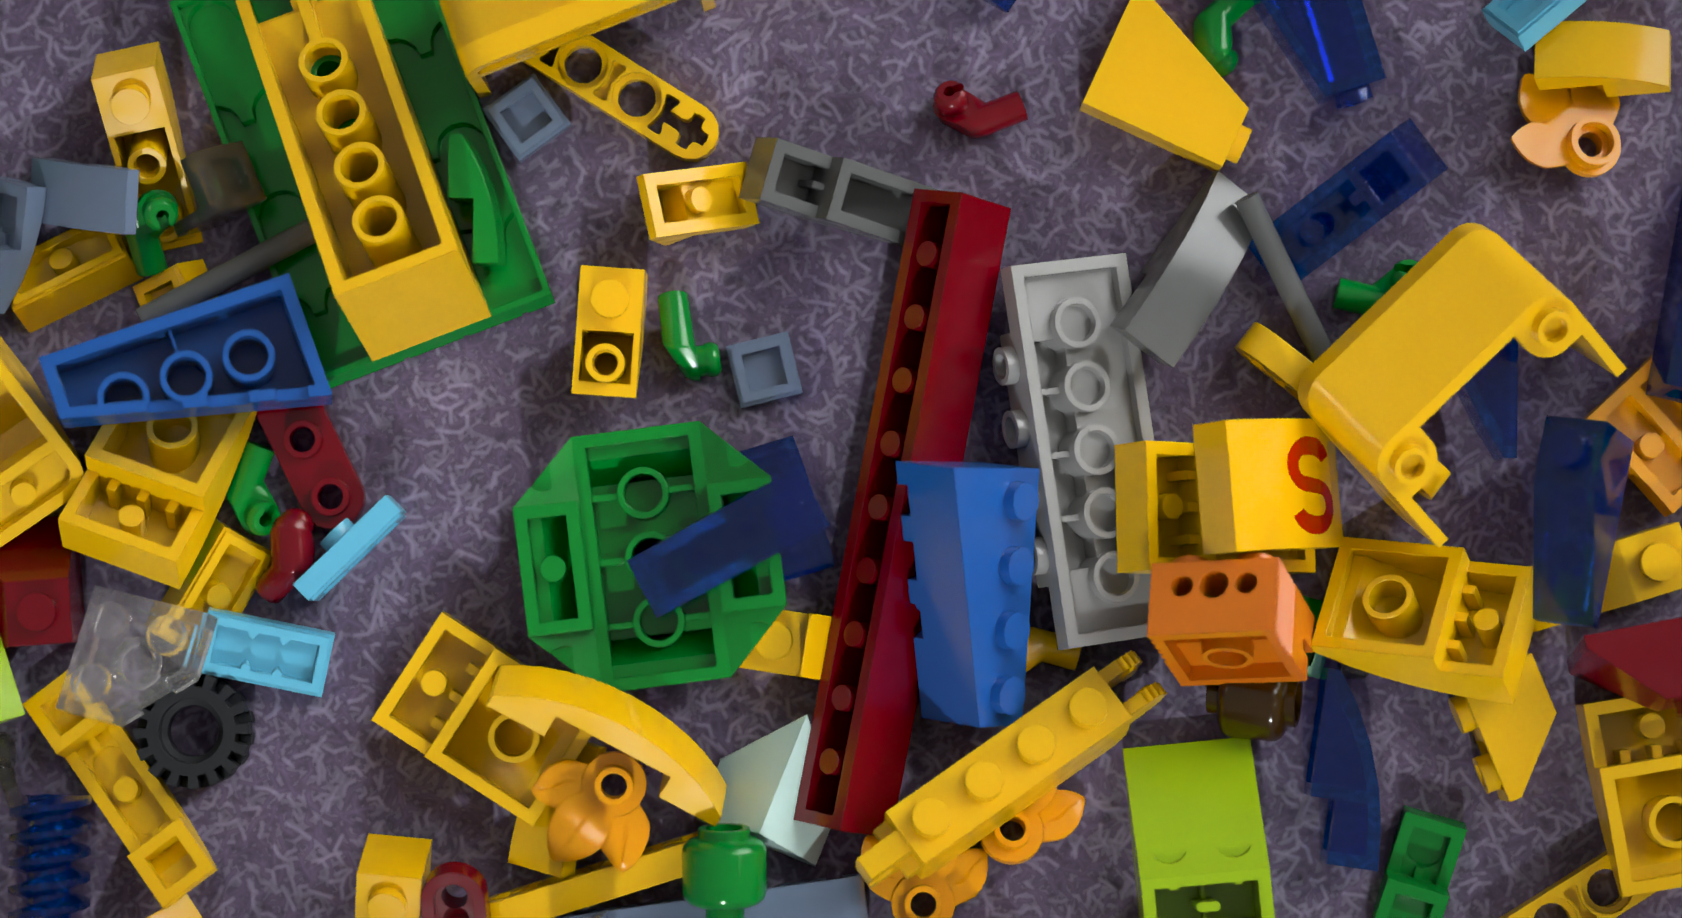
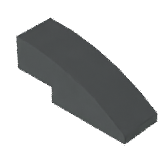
[739,137,938,247]
[1110,170,1252,368]

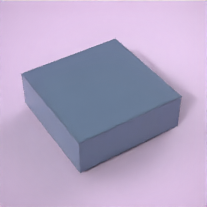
[482,73,572,163]
[726,331,803,409]

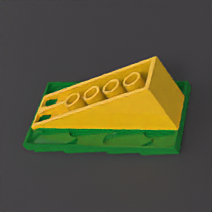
[169,0,556,389]

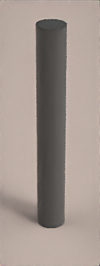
[1235,191,1332,362]
[135,219,316,322]

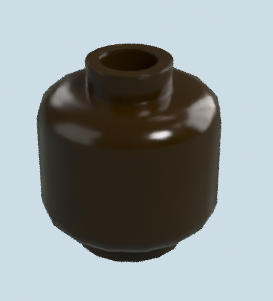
[1206,681,1303,741]

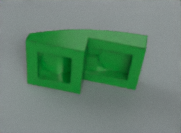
[448,133,506,267]
[1372,805,1467,918]

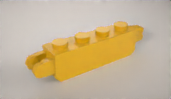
[855,650,1167,889]

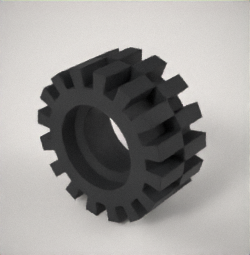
[133,673,255,789]

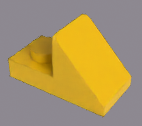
[636,161,760,246]
[739,610,832,680]

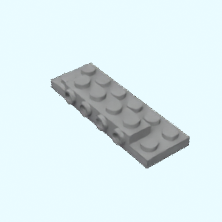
[992,253,1155,650]

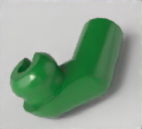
[1193,0,1256,77]
[125,189,179,276]

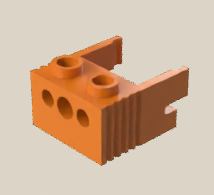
[1147,552,1315,686]

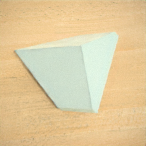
[697,714,830,867]

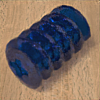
[7,794,92,918]

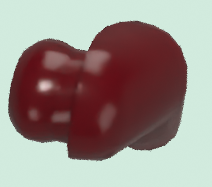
[933,80,1028,139]
[256,508,315,604]

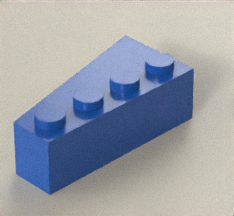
[38,273,332,428]
[895,461,1040,728]

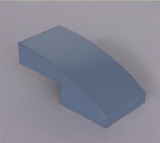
[31,158,139,235]
[0,176,47,314]

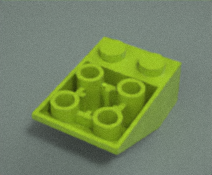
[1122,738,1275,918]

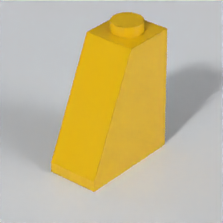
[1079,0,1253,171]

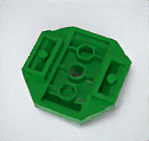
[513,421,787,691]

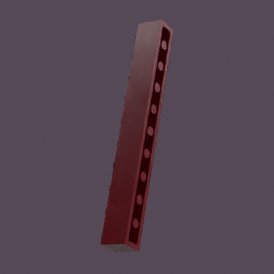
[793,188,1011,835]

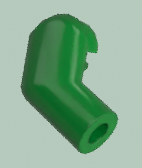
[1332,259,1418,315]
[657,290,722,382]
[226,440,280,536]

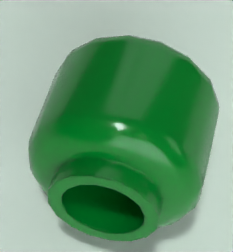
[682,823,767,918]

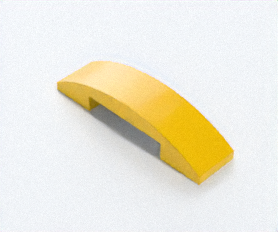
[22,665,218,909]
[486,665,727,827]

